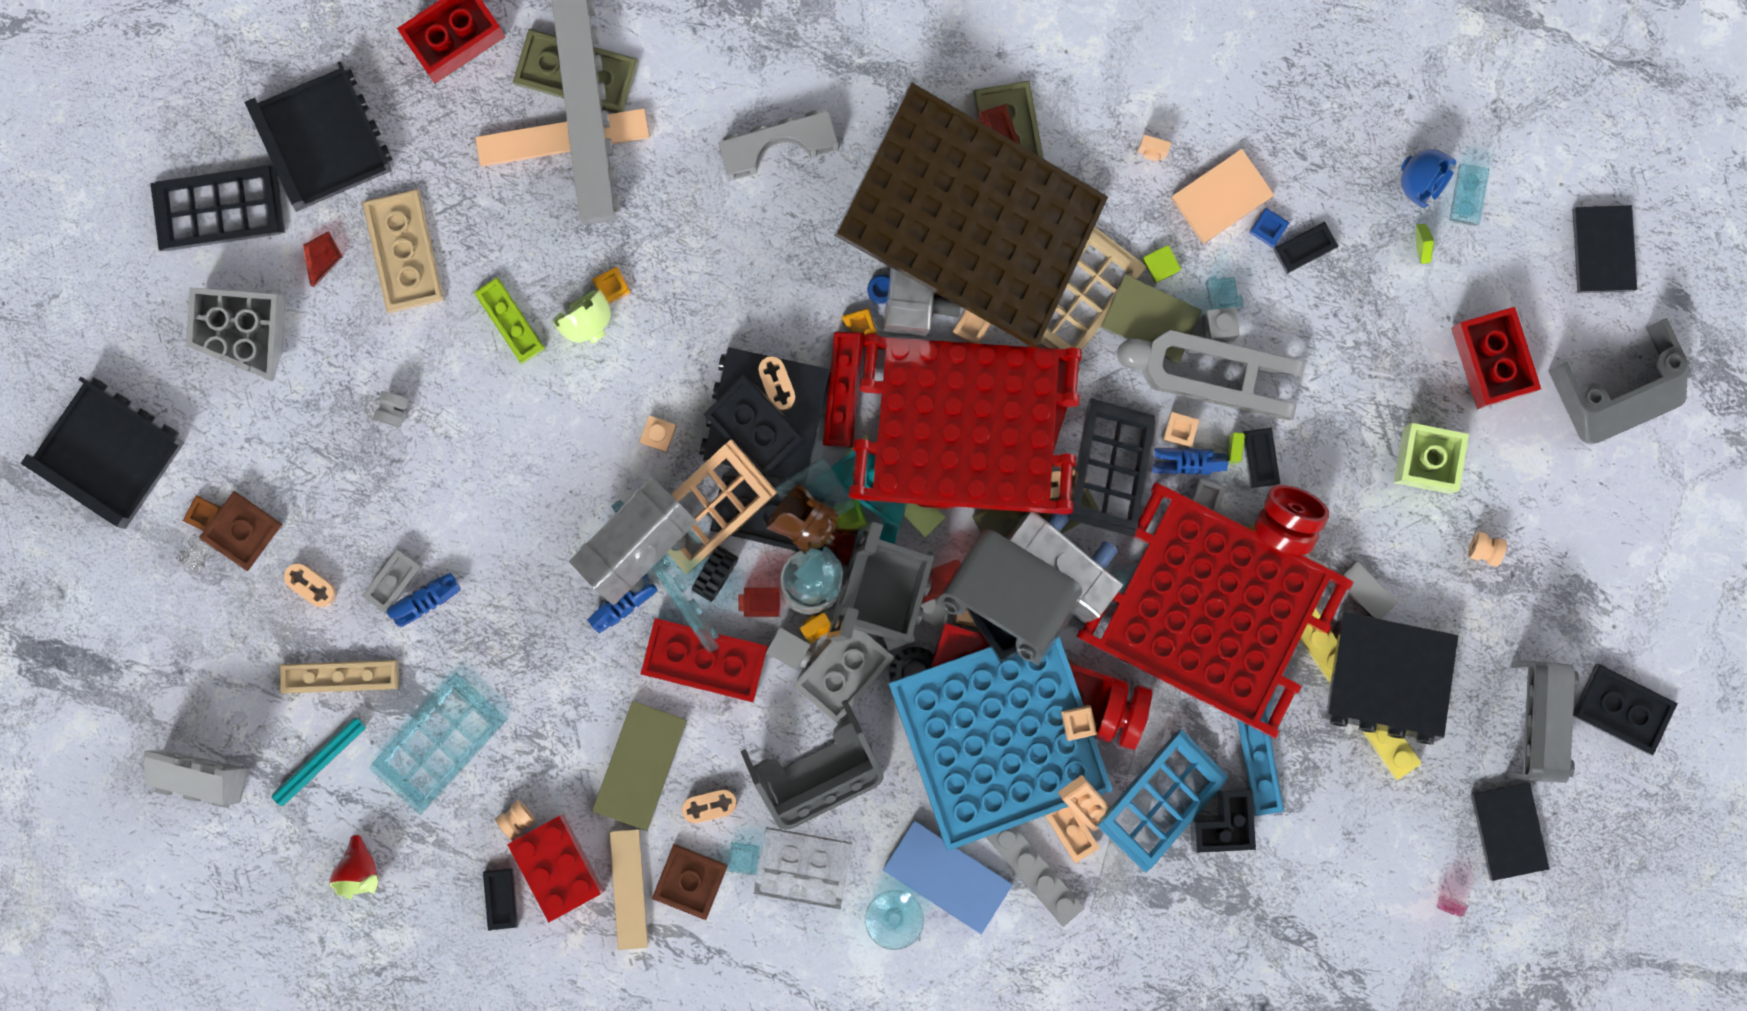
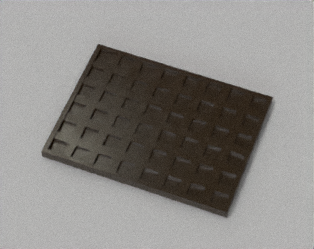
[834,82,1108,348]

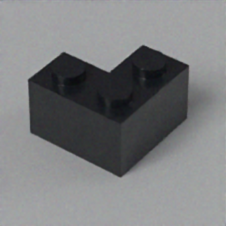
[1190,789,1256,853]

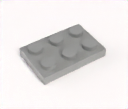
[794,630,894,724]

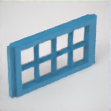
[1096,729,1229,873]

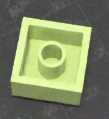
[1394,423,1469,494]

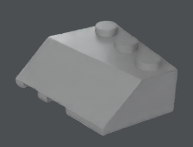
[186,287,286,381]
[144,750,248,808]

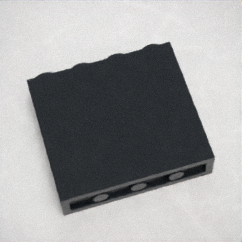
[244,61,393,212]
[699,347,830,485]
[20,376,184,529]
[1322,612,1458,745]

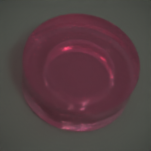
[1436,895,1468,917]

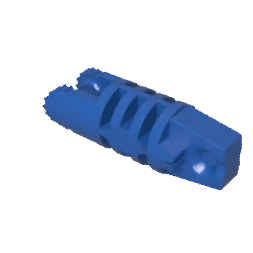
[1152,448,1228,475]
[386,573,461,628]
[587,574,658,634]

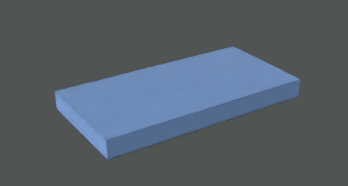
[883,820,1013,935]

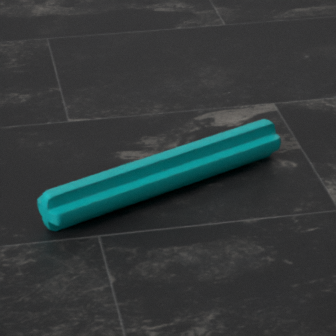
[271,717,366,806]

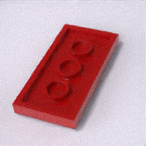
[640,618,768,703]

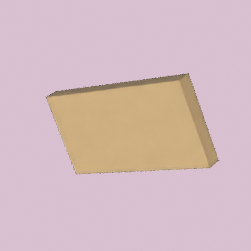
[362,189,445,313]

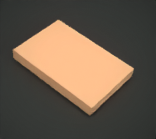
[1171,149,1274,245]

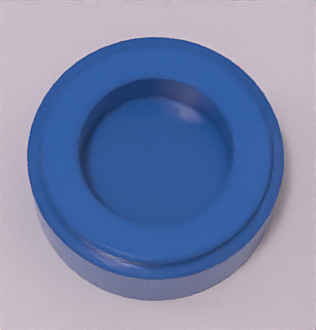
[867,275,890,305]

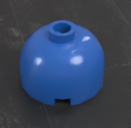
[1401,149,1457,208]

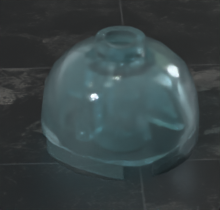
[785,546,844,605]

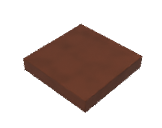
[199,490,283,572]
[652,843,728,920]

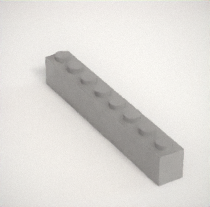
[552,0,621,225]

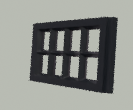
[150,165,285,251]
[1068,398,1155,537]

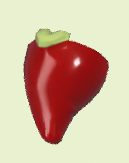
[329,835,378,899]

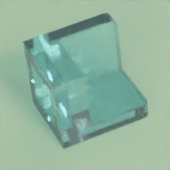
[1206,276,1244,312]

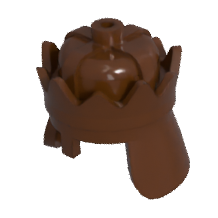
[765,484,839,555]

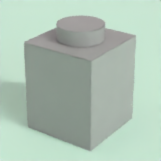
[1202,307,1240,342]
[766,627,813,670]

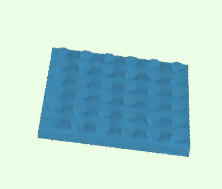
[888,636,1113,851]

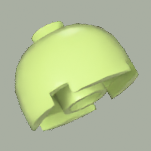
[552,289,611,343]

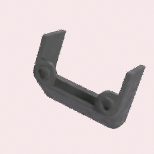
[1548,318,1687,444]
[1506,661,1579,783]
[740,699,884,830]

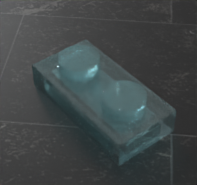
[1449,163,1490,226]

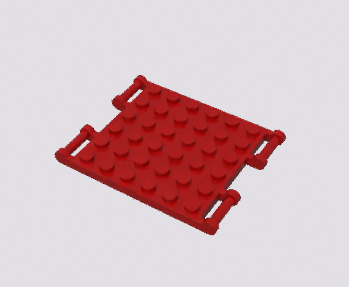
[849,334,1082,514]
[1076,482,1354,739]

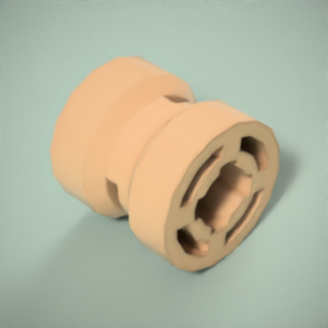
[1468,531,1507,567]
[495,800,536,841]

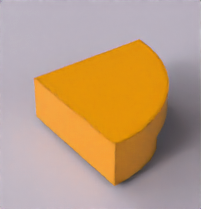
[841,307,878,336]

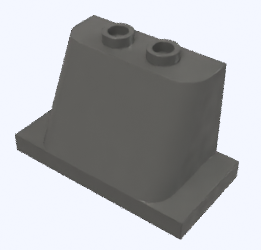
[826,522,934,643]

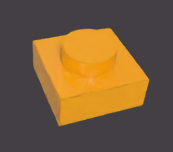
[799,612,831,645]

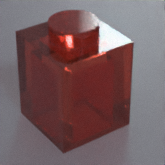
[738,587,780,618]

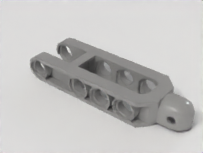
[1117,330,1305,420]

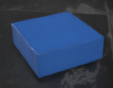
[1249,208,1290,248]

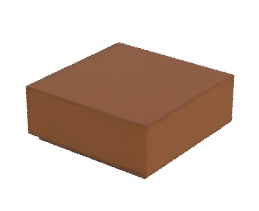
[182,495,221,531]

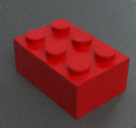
[397,0,505,84]
[1451,306,1542,410]
[507,814,605,923]

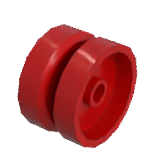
[1254,485,1329,555]
[1094,677,1153,751]

